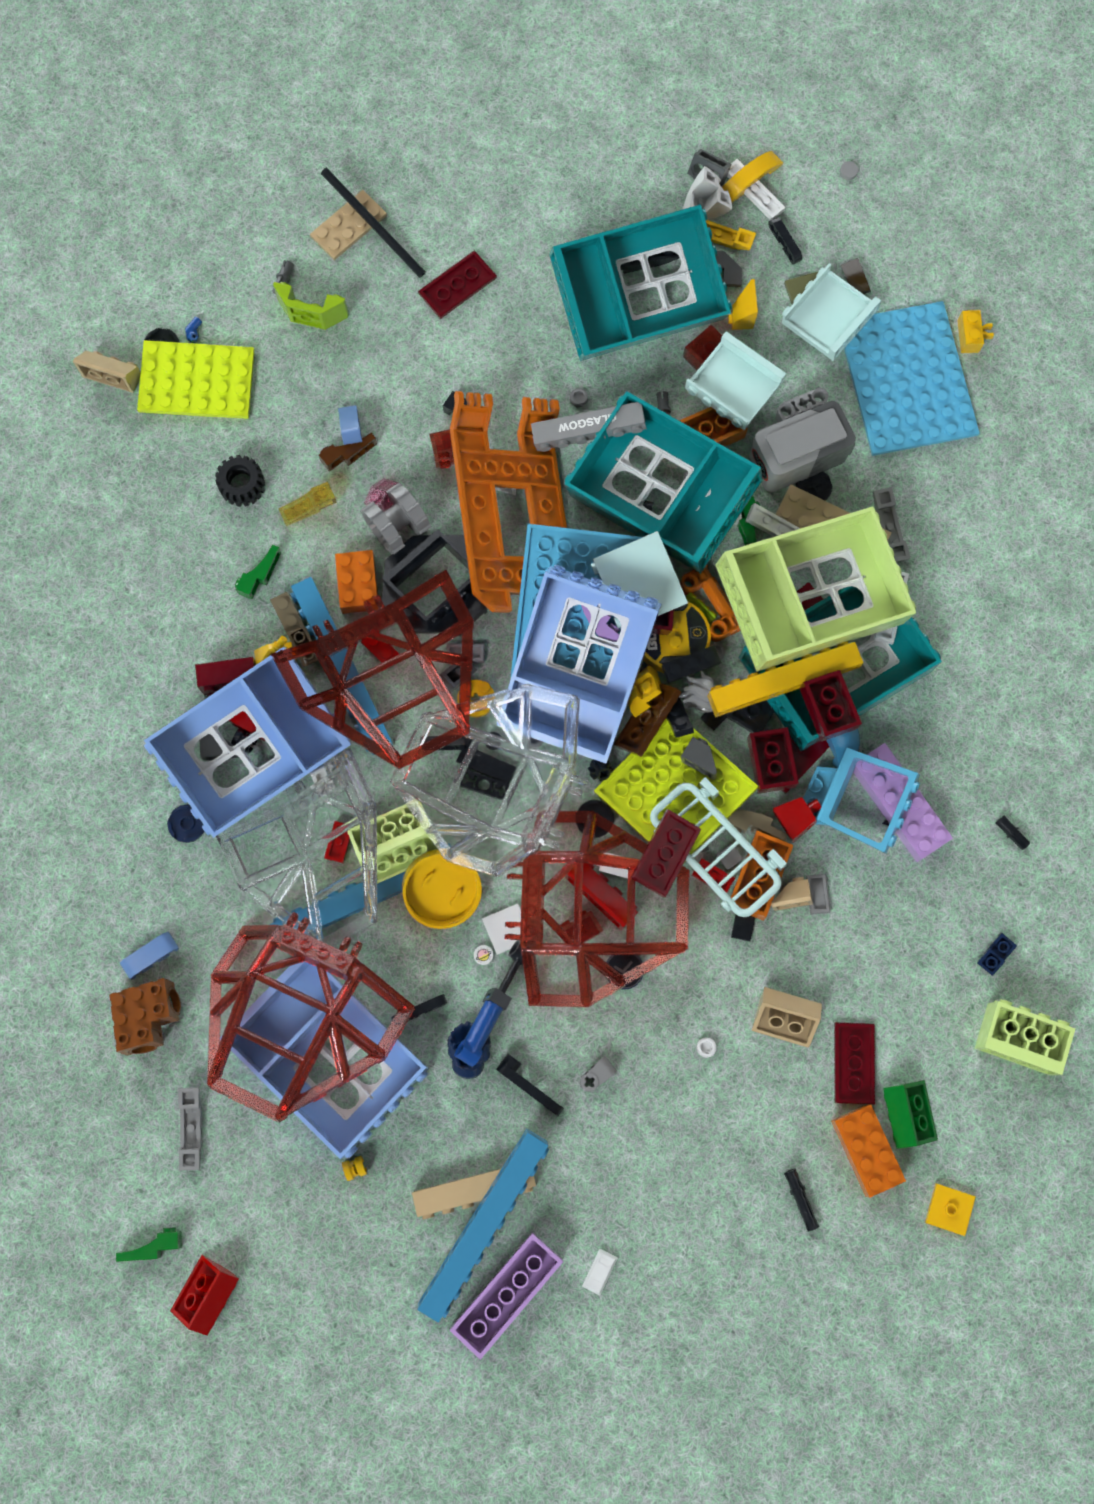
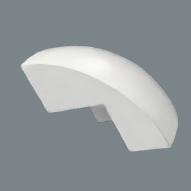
[683,166,732,219]

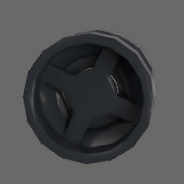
[231,728,258,754]

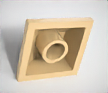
[771,877,813,911]

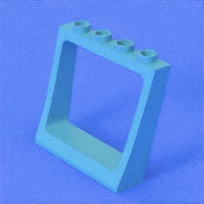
[817,748,920,854]

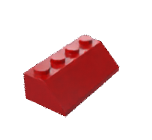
[565,859,638,931]

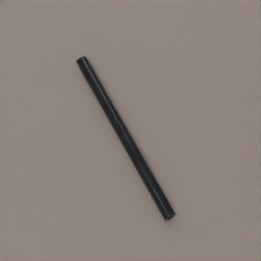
[321,167,426,278]

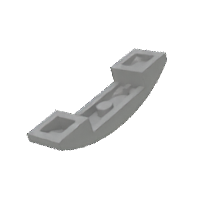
[873,487,910,562]
[178,1087,202,1171]

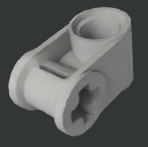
[579,1056,617,1092]

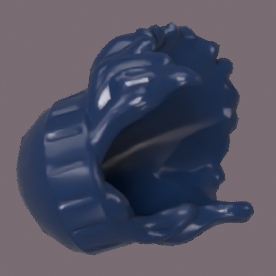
[447,1021,491,1079]

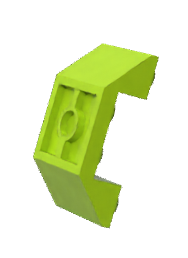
[273,282,349,330]

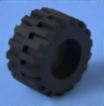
[215,455,265,507]

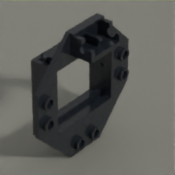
[381,529,488,636]

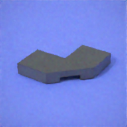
[716,251,742,287]

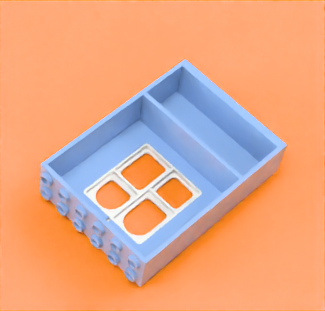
[497,565,662,763]
[144,646,351,838]
[219,950,429,1159]

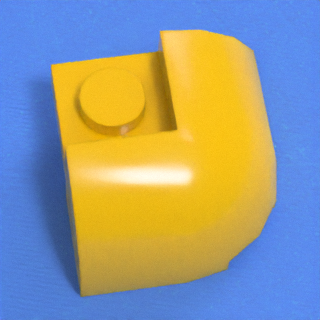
[628,666,662,717]

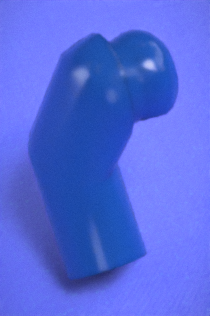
[185,316,202,343]

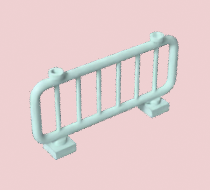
[650,777,787,917]

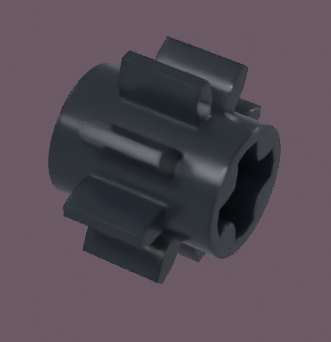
[588,759,613,781]

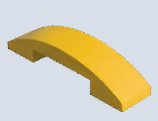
[722,151,783,203]
[706,220,756,250]

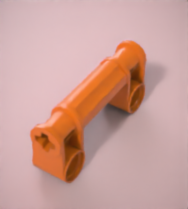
[680,565,741,642]

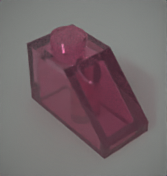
[364,478,399,512]

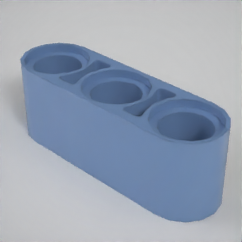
[338,405,362,445]
[120,932,179,980]

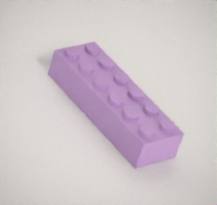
[853,743,953,862]
[449,1231,563,1360]

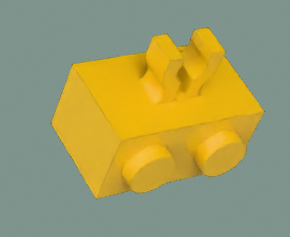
[957,310,994,353]

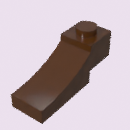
[318,433,377,472]

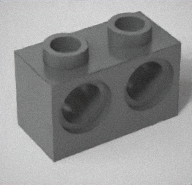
[687,149,732,186]

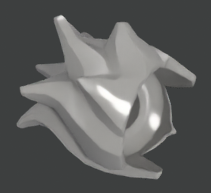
[679,671,714,713]

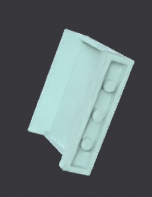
[782,263,881,361]
[685,331,786,430]
[591,531,688,628]

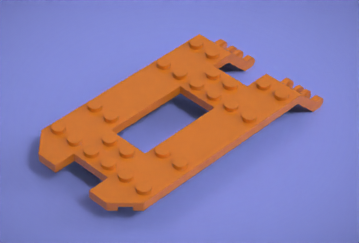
[450,391,567,613]

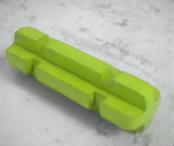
[686,592,717,623]

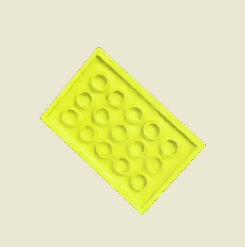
[137,340,255,419]

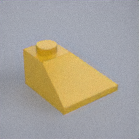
[727,279,758,330]

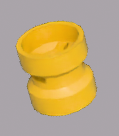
[342,1155,367,1181]

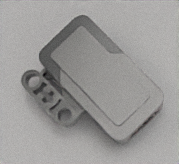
[749,388,856,493]

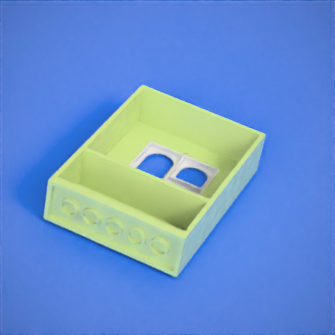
[715,506,916,672]

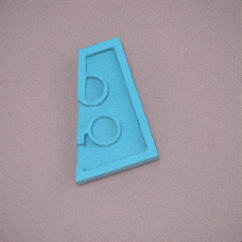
[803,766,837,826]

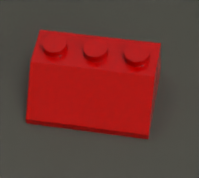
[170,1255,239,1336]

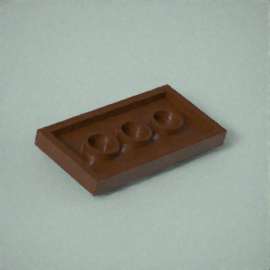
[614,683,681,757]

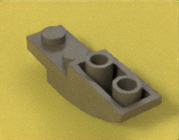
[270,592,321,667]
[722,809,788,841]

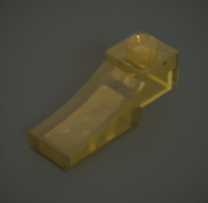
[278,481,337,526]

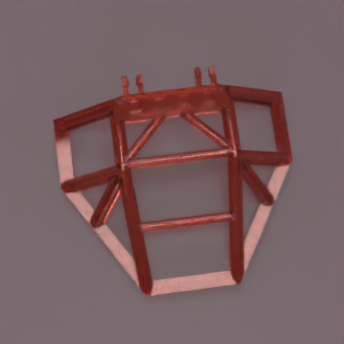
[271,570,474,770]
[505,811,690,1008]
[207,912,415,1123]

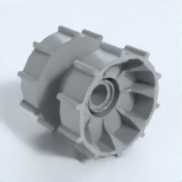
[360,482,432,555]

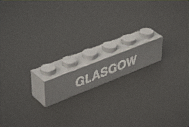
[531,402,647,452]

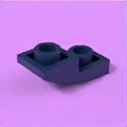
[977,933,1017,976]

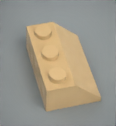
[73,351,141,393]
[752,987,822,1048]

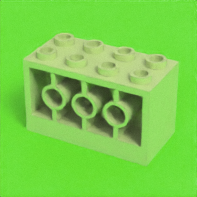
[347,799,441,886]
[974,999,1075,1076]

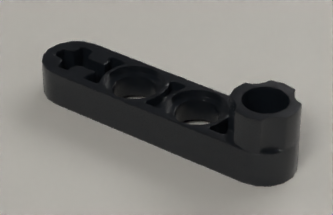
[496,1053,564,1116]

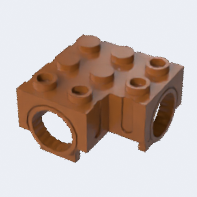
[109,978,181,1056]

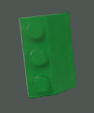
[883,1080,938,1149]

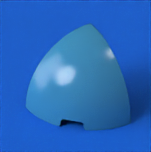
[826,729,860,771]

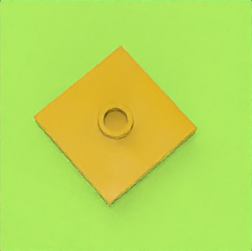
[925,1183,976,1236]

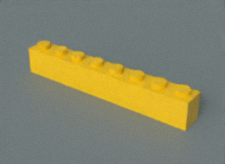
[707,641,864,718]

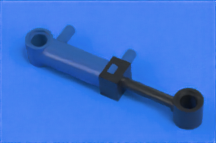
[454,940,536,1067]

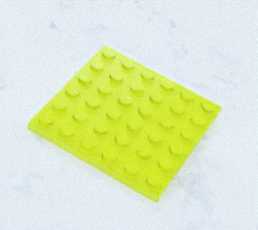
[594,718,758,863]

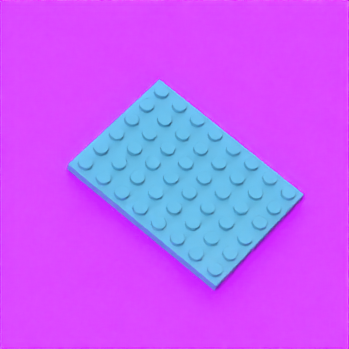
[844,301,980,456]
[511,524,643,679]

